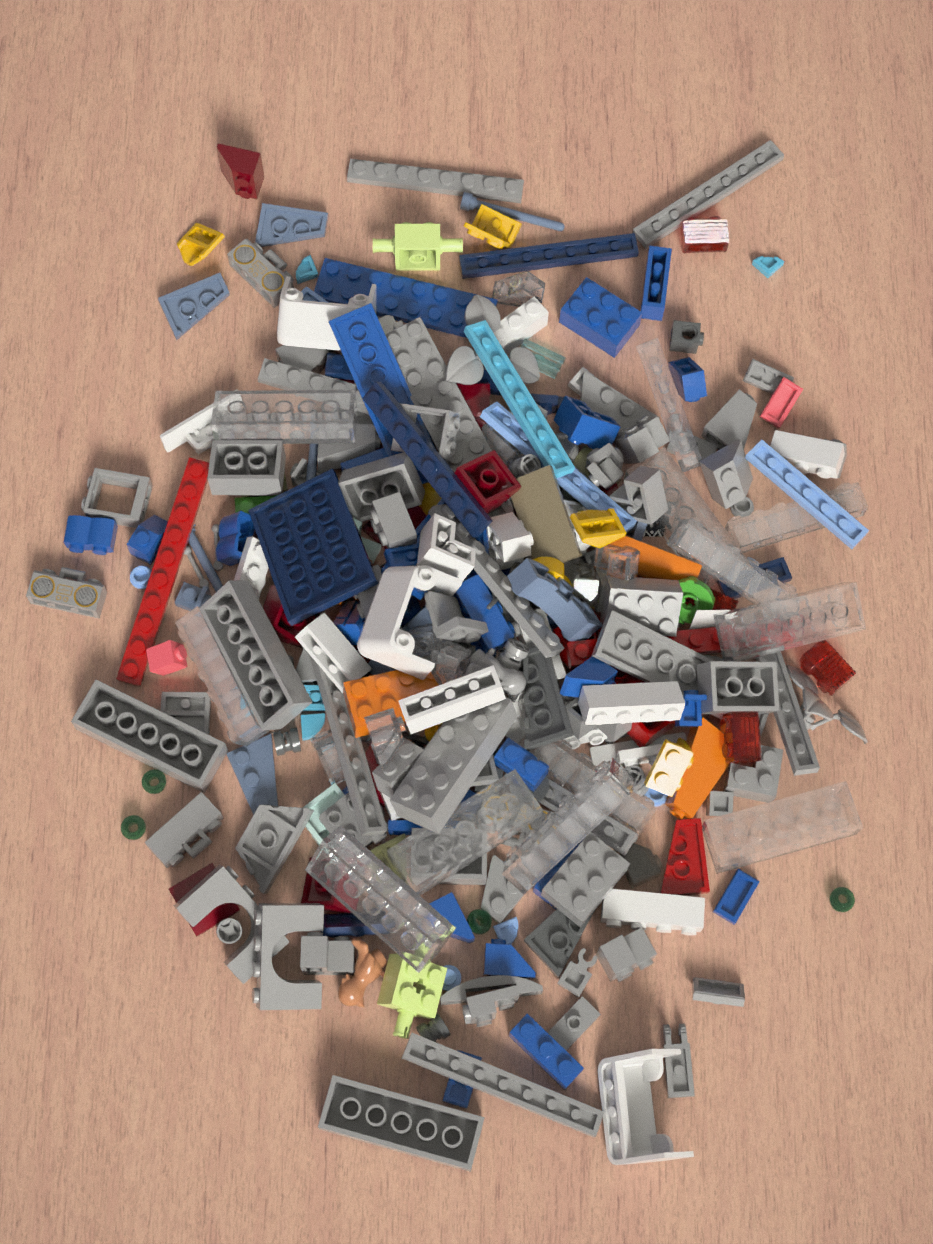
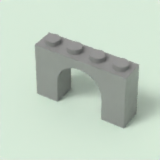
[174,864,289,984]
[252,903,324,1010]

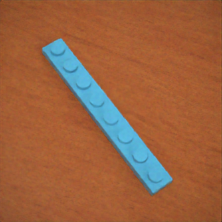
[464,320,575,478]

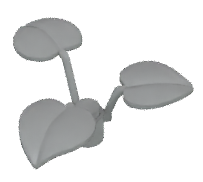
[446,295,540,385]
[786,665,868,744]

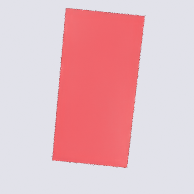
[759,377,803,429]

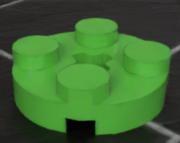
[678,576,715,624]

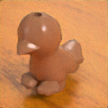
[338,937,387,1007]

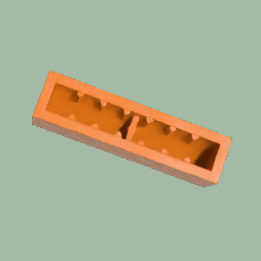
[601,536,702,580]

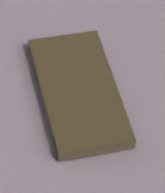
[511,465,582,563]

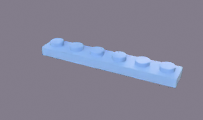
[745,439,869,550]

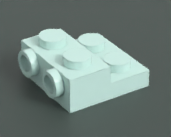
[303,783,344,855]

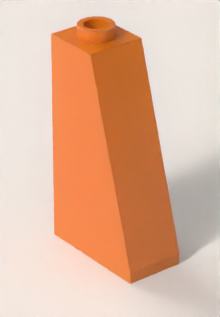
[665,717,741,820]

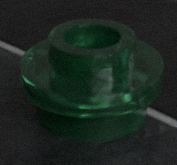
[142,769,167,794]
[121,815,146,840]
[829,887,855,913]
[467,909,492,935]

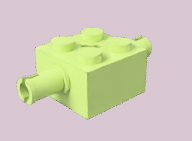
[373,222,463,271]
[377,934,447,1039]

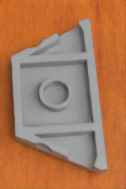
[580,371,660,444]
[235,805,314,894]

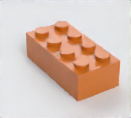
[343,660,446,738]

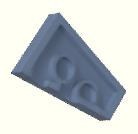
[255,203,329,247]
[158,273,230,341]
[226,734,278,815]

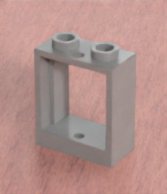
[391,403,460,461]
[81,468,153,528]

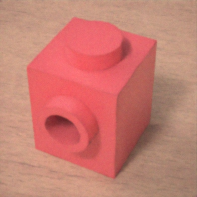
[146,640,188,676]

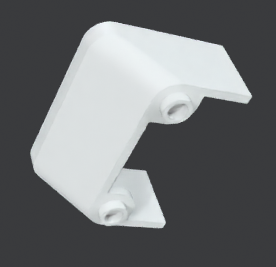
[277,276,376,351]
[357,565,463,680]
[598,1049,694,1165]

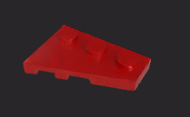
[660,818,710,896]

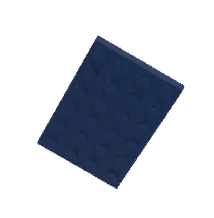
[248,468,379,626]

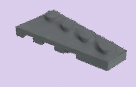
[523,647,574,751]

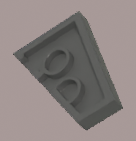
[524,909,596,978]

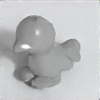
[461,648,526,695]

